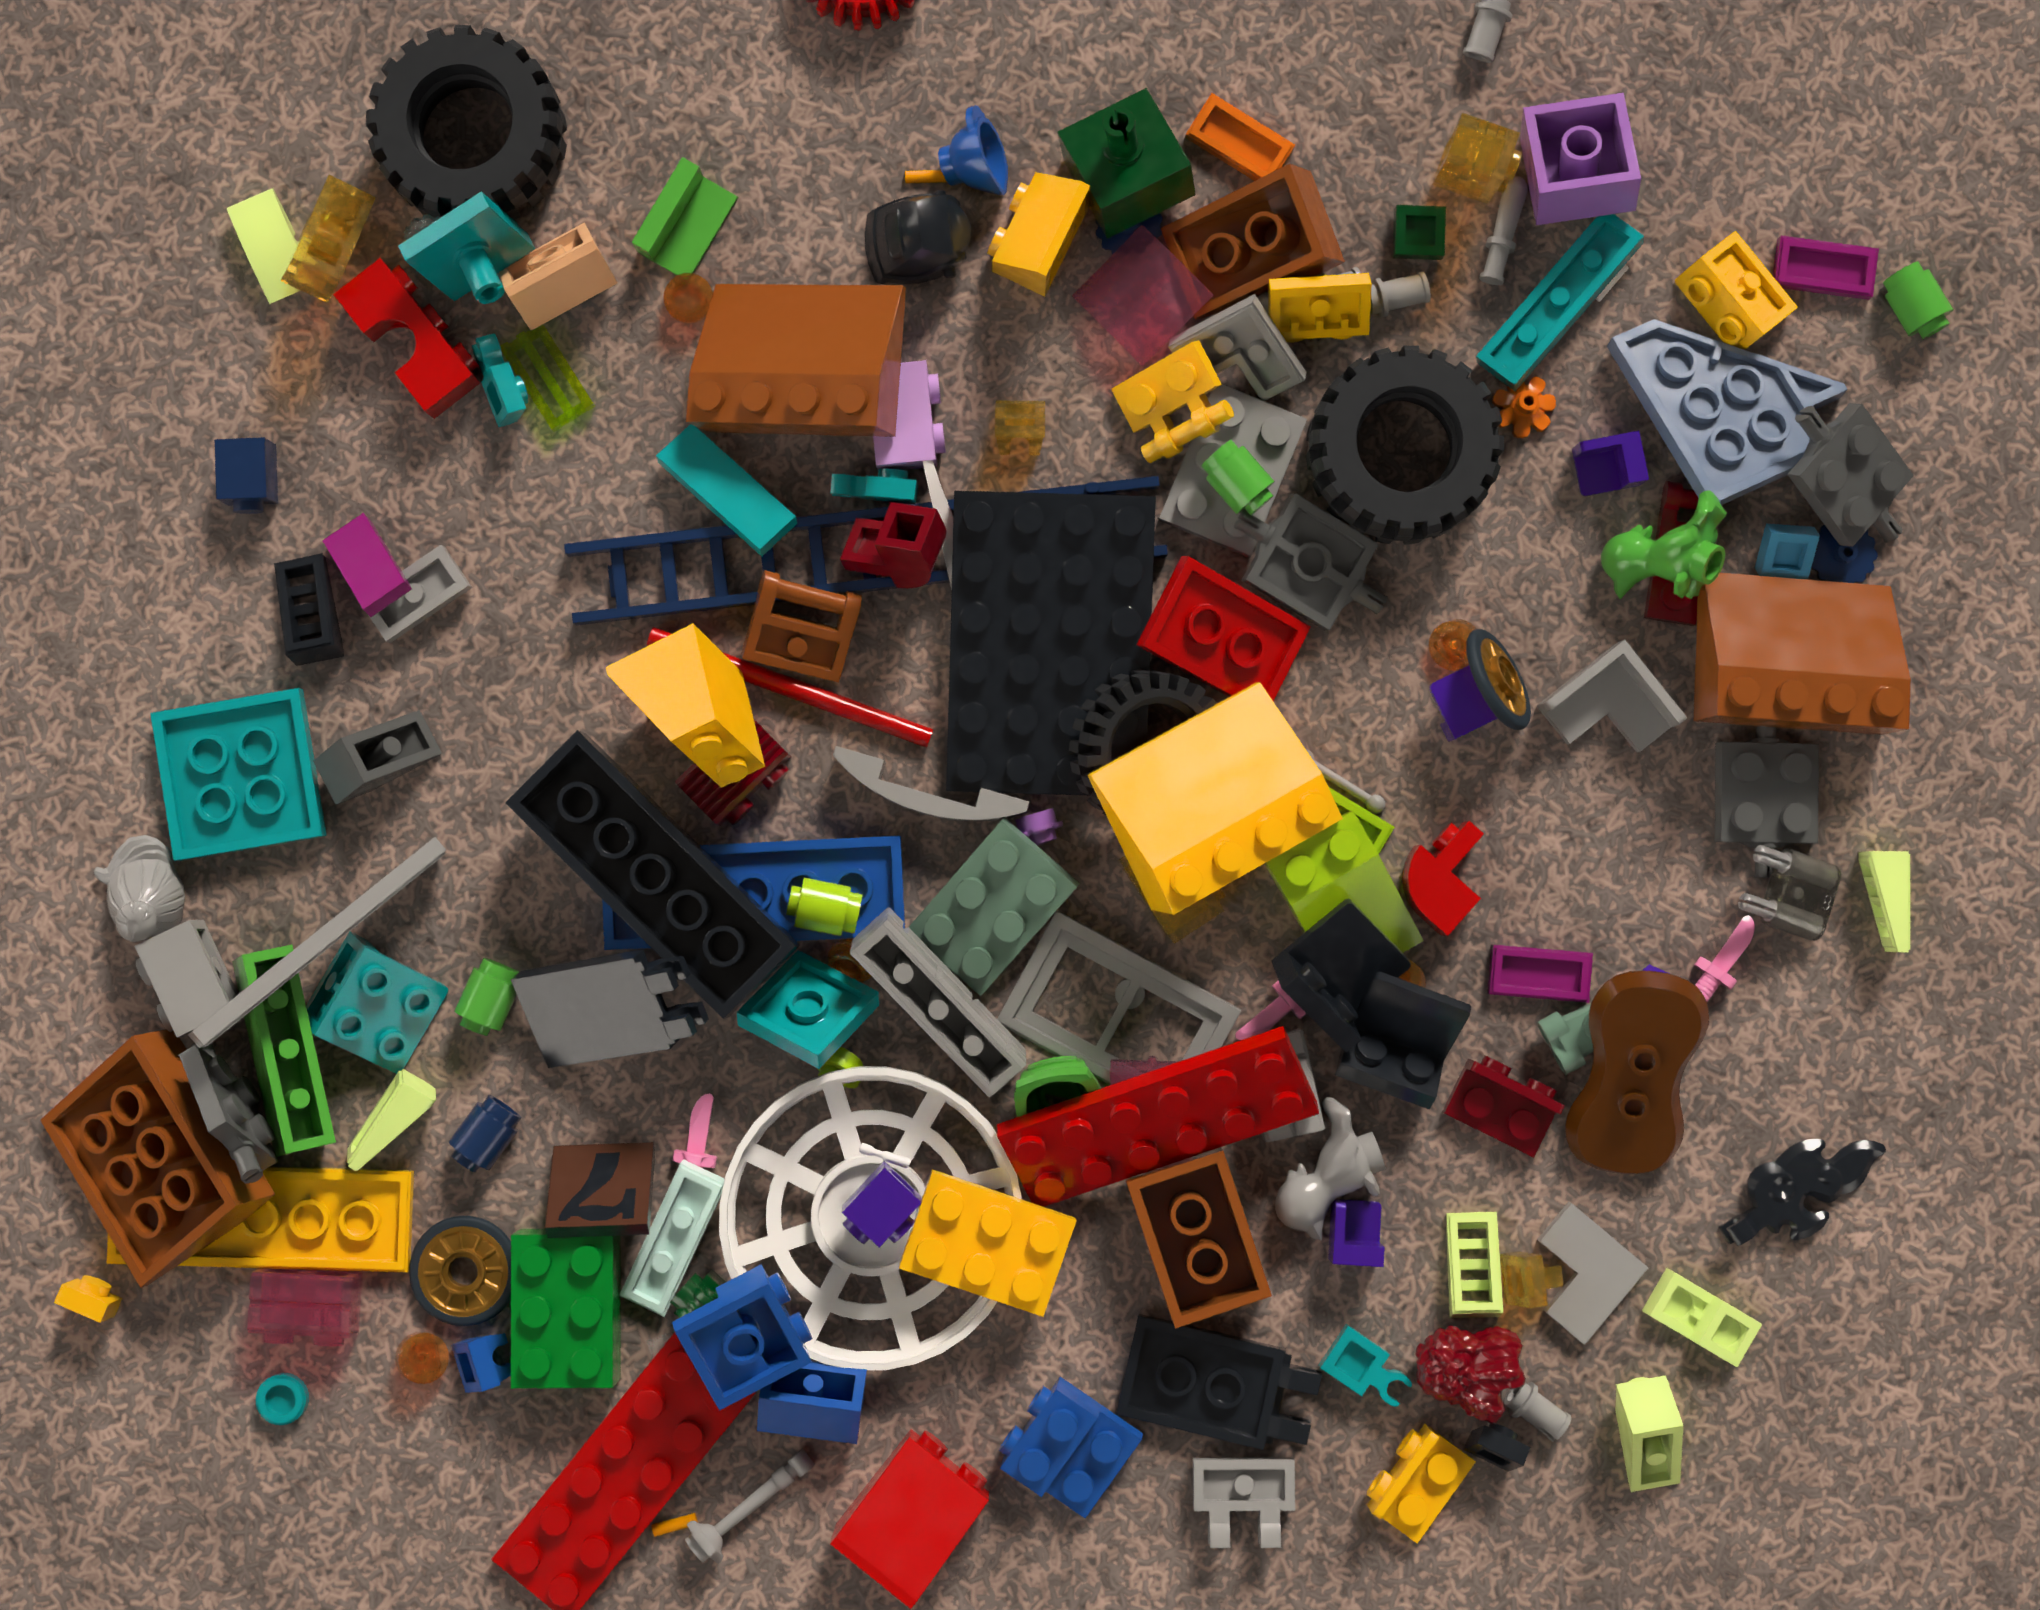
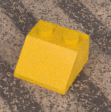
[987,172,1090,297]

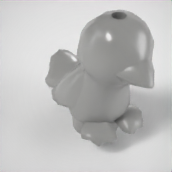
[1275,1097,1386,1240]

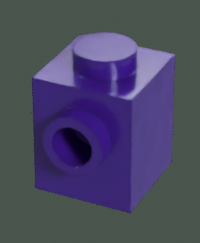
[842,1161,922,1248]

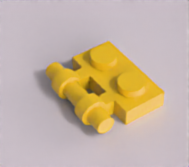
[1111,340,1234,463]

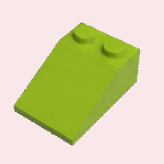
[1264,811,1424,953]

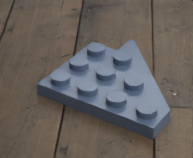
[1607,319,1848,505]

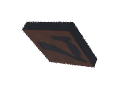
[545,1142,655,1238]

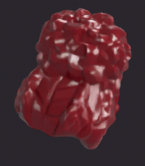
[1415,1325,1526,1424]

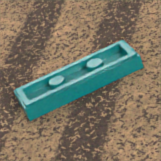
[656,424,797,556]

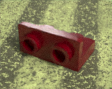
[1442,1055,1565,1158]

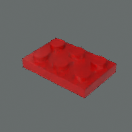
[1136,556,1311,701]

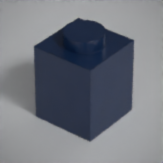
[214,437,278,514]

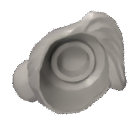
[94,835,185,942]

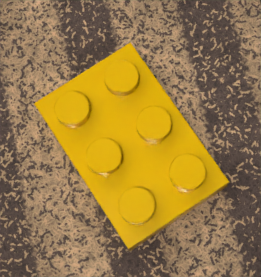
[899,1169,1077,1317]

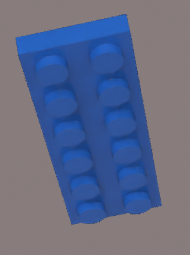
[602,836,905,950]

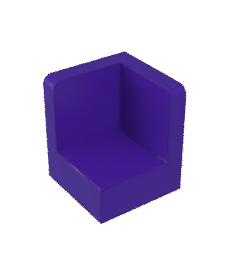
[1572,430,1649,496]
[1429,665,1498,742]
[1328,1199,1385,1267]

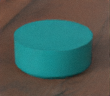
[256,1373,309,1425]

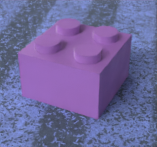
[1520,93,1641,225]

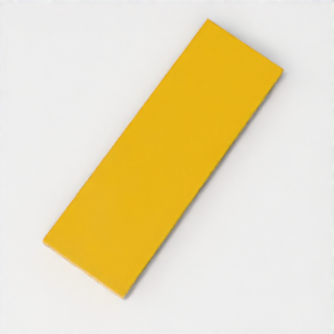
[107,1166,414,1273]

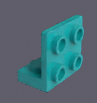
[306,931,448,1074]

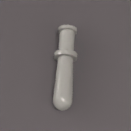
[1479,176,1528,285]

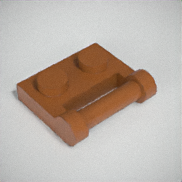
[741,570,862,683]

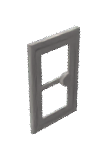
[997,910,1241,1085]

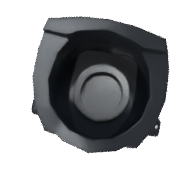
[865,190,972,284]

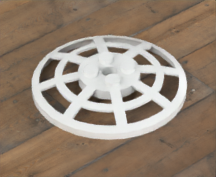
[719,1066,1022,1370]

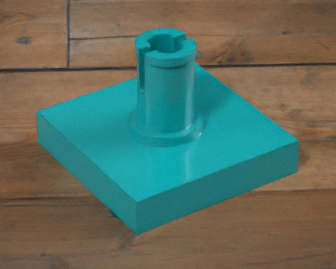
[398,191,535,304]
[737,950,879,1069]

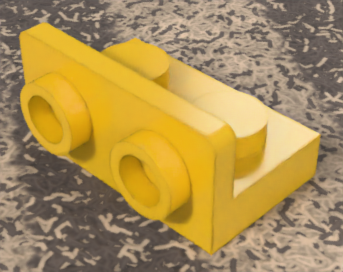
[1675,231,1798,350]
[1268,273,1372,343]
[1367,1424,1476,1544]

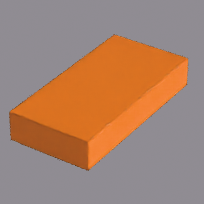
[1185,93,1295,181]

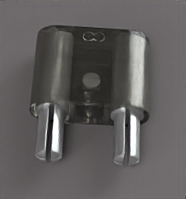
[1738,845,1841,941]

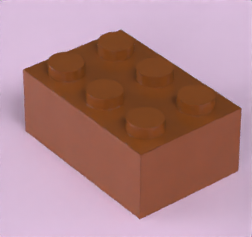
[1125,1147,1272,1329]

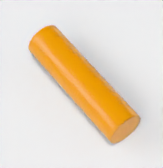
[905,170,947,184]
[651,1513,698,1537]

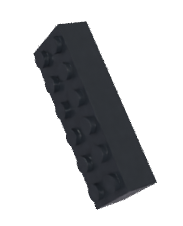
[505,730,800,1019]

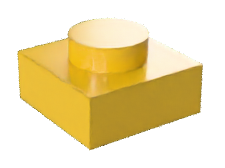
[54,1275,123,1323]

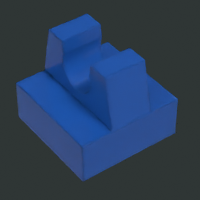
[451,1333,511,1393]

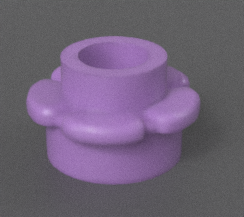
[1015,808,1063,845]

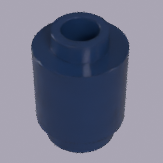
[449,1095,522,1173]

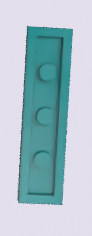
[1476,214,1644,391]

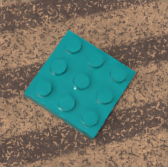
[150,688,327,861]

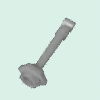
[685,1448,815,1564]

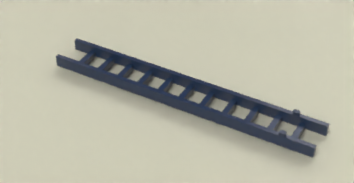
[564,476,1168,626]

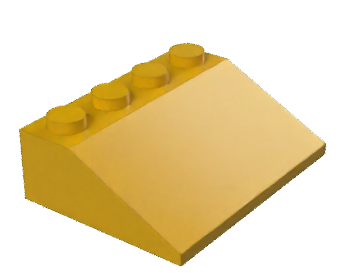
[1087,682,1343,915]

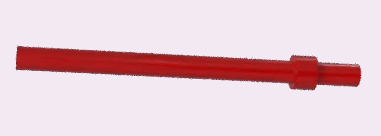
[647,627,934,748]

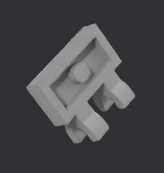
[1192,1457,1295,1548]

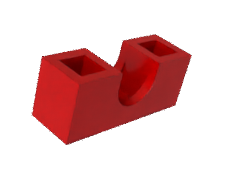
[333,258,481,419]

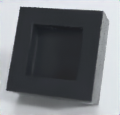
[1463,1423,1531,1472]

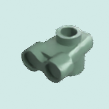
[1537,1004,1593,1075]

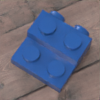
[672,1264,813,1410]
[999,1377,1143,1518]

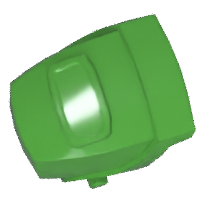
[1014,1056,1101,1117]

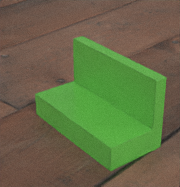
[632,157,738,282]

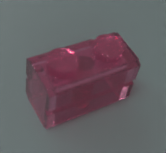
[247,1268,362,1346]

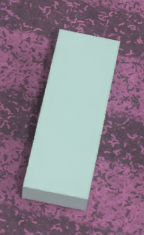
[619,1159,725,1317]

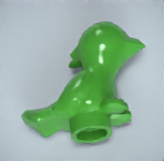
[1600,490,1727,599]

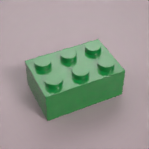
[511,1229,621,1389]

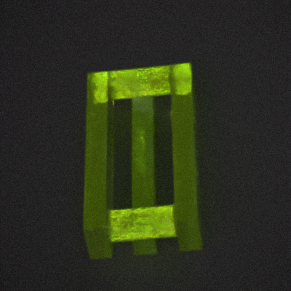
[500,324,595,432]

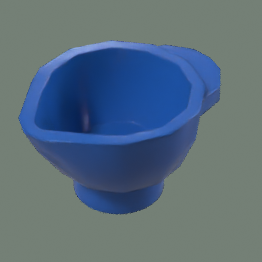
[938,105,1008,195]

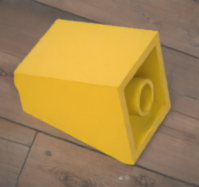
[606,623,765,788]

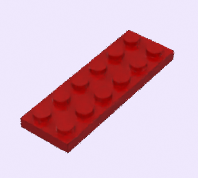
[997,1026,1319,1207]
[491,1332,757,1610]

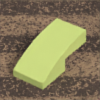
[227,188,316,304]
[1642,1268,1762,1367]

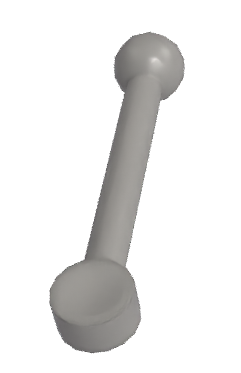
[1306,749,1385,814]

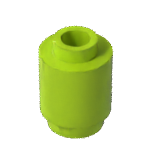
[786,877,862,936]

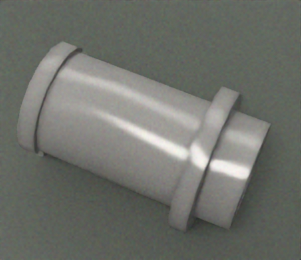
[1463,0,1513,63]
[1370,271,1431,318]
[1504,1382,1571,1442]

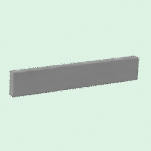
[188,837,446,1049]

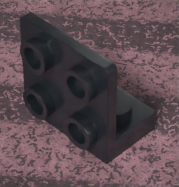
[1271,899,1411,1052]
[1335,972,1471,1110]

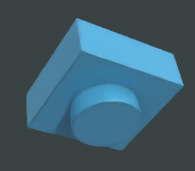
[1754,523,1820,580]

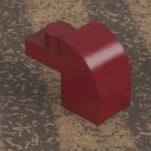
[840,502,947,589]

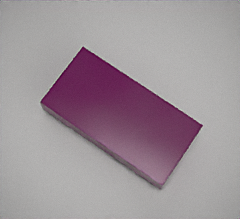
[1773,235,1879,300]
[322,513,412,617]
[1487,944,1593,1003]

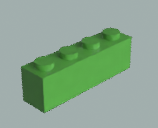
[232,945,336,1157]

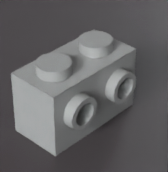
[134,920,238,1038]

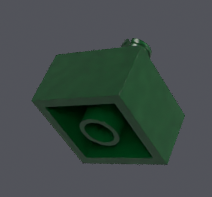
[1057,88,1196,239]

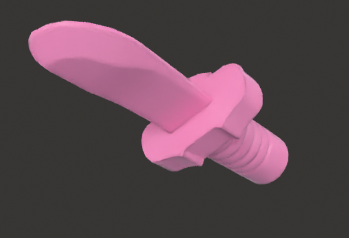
[1694,916,1755,1002]
[1235,980,1307,1041]
[672,1093,717,1168]

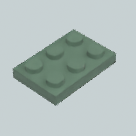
[909,817,1080,996]

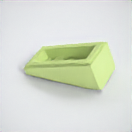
[1858,851,1910,952]
[347,1069,436,1171]
[1446,1212,1503,1318]

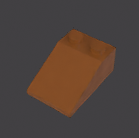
[1161,164,1345,320]

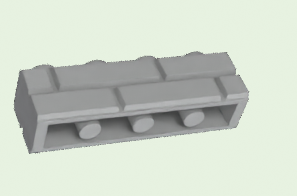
[850,907,1027,1097]

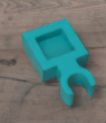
[471,333,528,428]
[830,468,918,504]
[1318,1324,1412,1407]

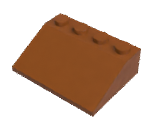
[686,284,906,437]
[1693,573,1911,735]
[40,1029,275,1288]

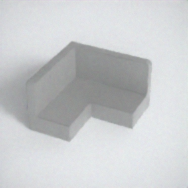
[1537,640,1687,753]

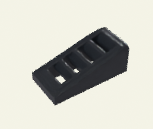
[274,553,344,666]

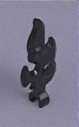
[1719,1139,1886,1246]

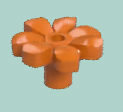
[1492,376,1556,438]

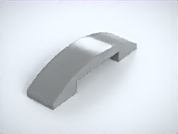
[833,746,1029,822]

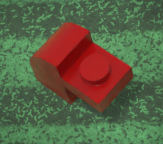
[1402,821,1484,936]

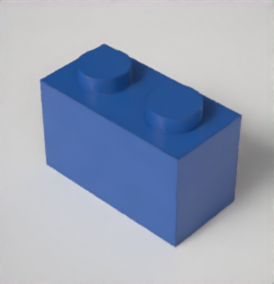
[757,1361,867,1444]

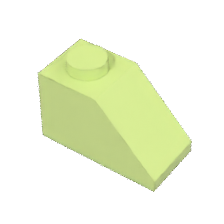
[1615,1375,1683,1492]

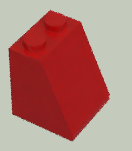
[830,1429,989,1609]

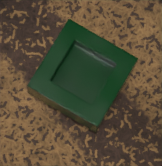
[1393,205,1446,260]

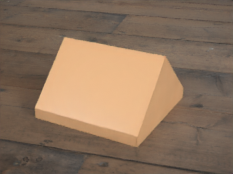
[499,222,618,331]

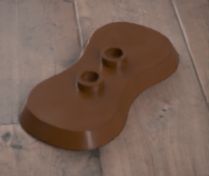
[1565,971,1709,1175]

